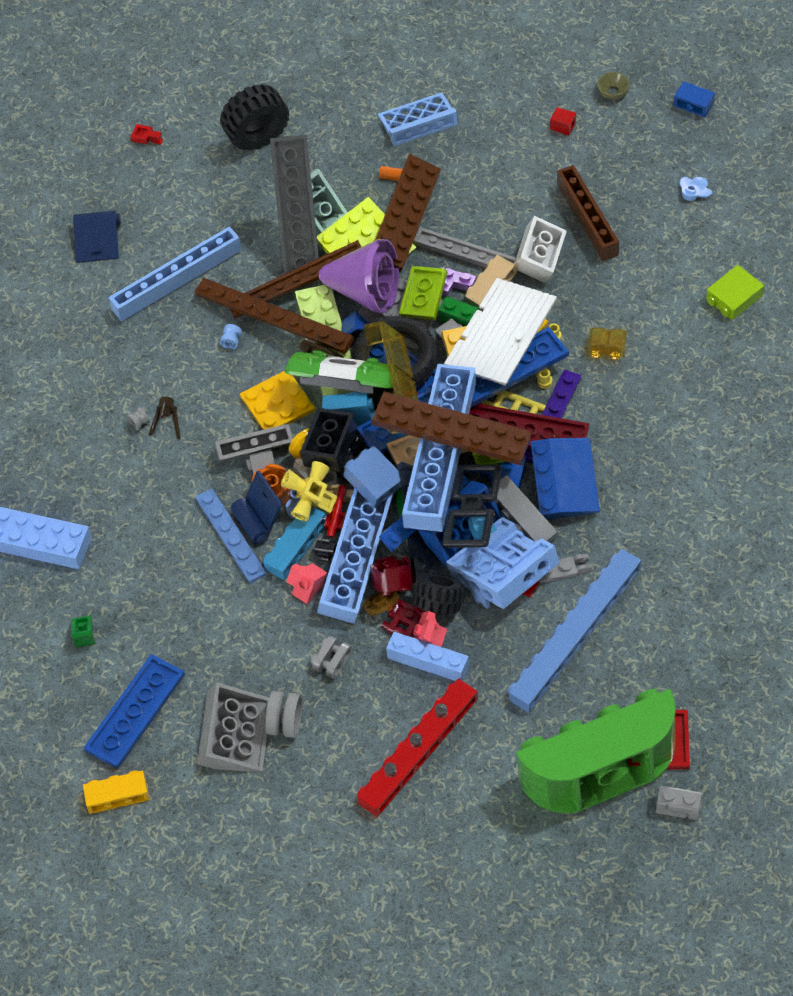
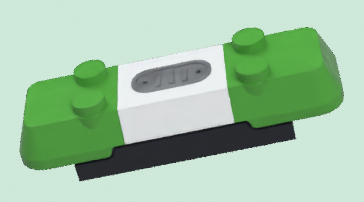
[285,351,399,394]

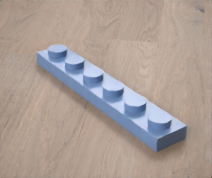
[195,488,267,584]

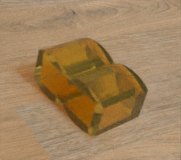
[587,327,627,359]

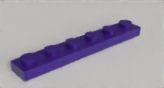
[524,369,581,464]

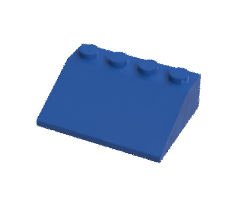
[531,438,600,520]
[418,481,503,571]

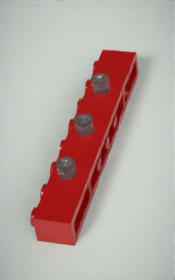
[357,678,478,818]

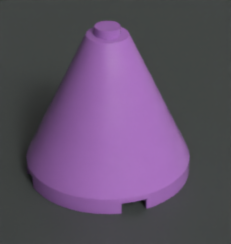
[319,239,399,313]

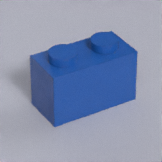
[674,81,715,118]

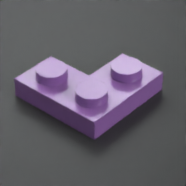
[442,267,476,297]

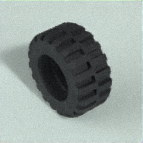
[220,84,289,150]

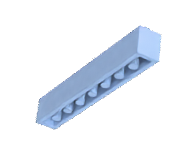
[108,226,242,322]

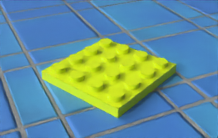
[317,197,416,255]

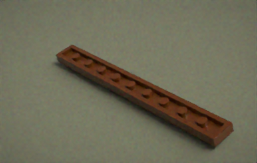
[194,278,354,354]

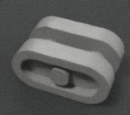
[311,636,352,679]

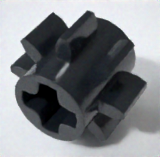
[314,536,337,561]

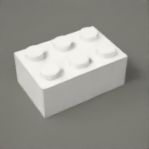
[514,216,567,283]

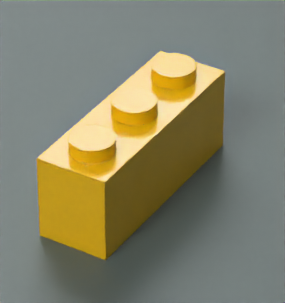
[83,770,150,814]

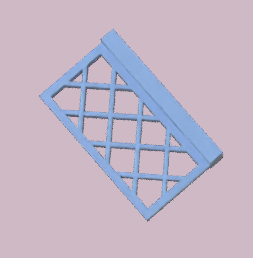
[378,93,458,146]

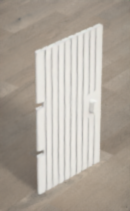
[444,278,557,386]

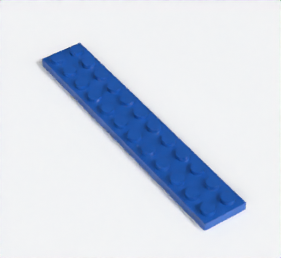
[357,327,569,454]

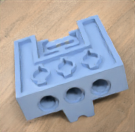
[446,517,560,609]

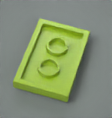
[399,266,448,320]

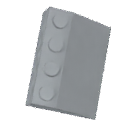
[197,682,269,772]

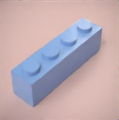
[386,632,469,681]

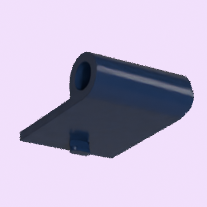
[73,210,121,263]
[230,471,282,545]

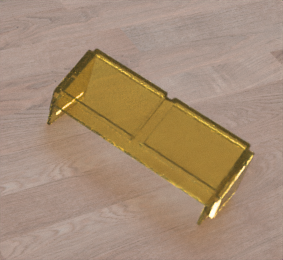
[364,321,419,434]

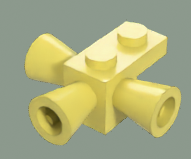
[281,461,337,521]

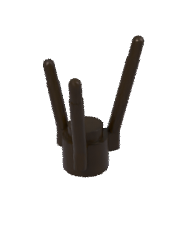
[300,338,343,358]
[149,396,181,440]

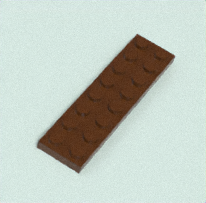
[374,154,441,273]
[372,392,532,465]

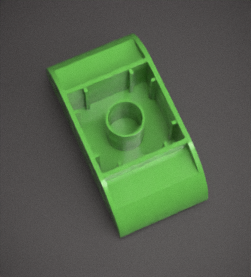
[516,689,675,813]

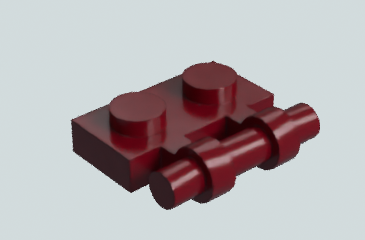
[381,599,427,638]

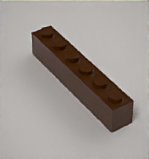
[557,165,619,261]

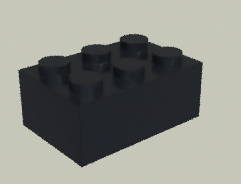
[300,408,357,472]

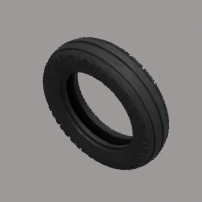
[352,316,438,393]

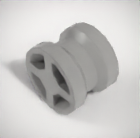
[127,407,150,431]

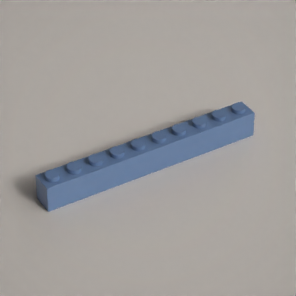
[508,549,641,713]

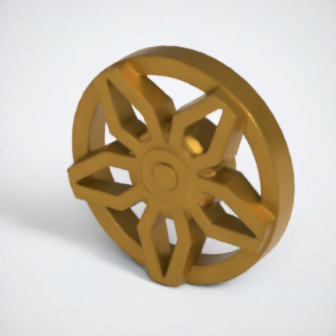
[363,591,399,616]

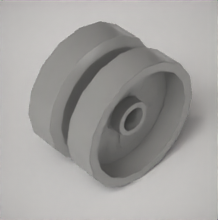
[266,691,303,738]

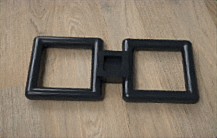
[442,464,503,548]

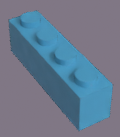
[263,506,327,581]

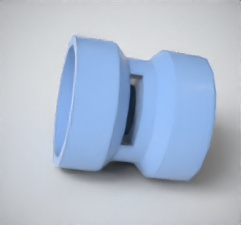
[220,324,242,349]

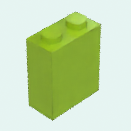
[706,265,765,320]

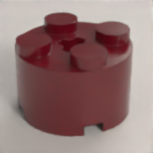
[370,556,413,596]

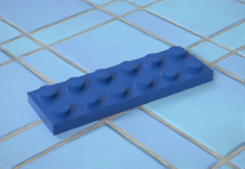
[84,654,185,769]

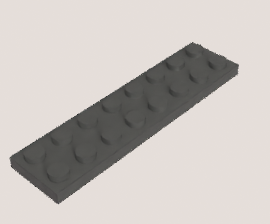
[270,135,320,280]

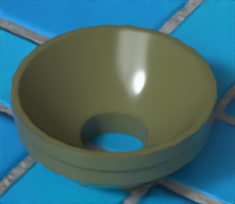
[598,72,629,99]

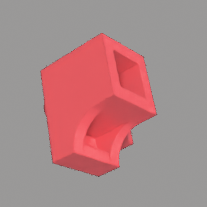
[287,563,328,604]
[413,611,447,647]

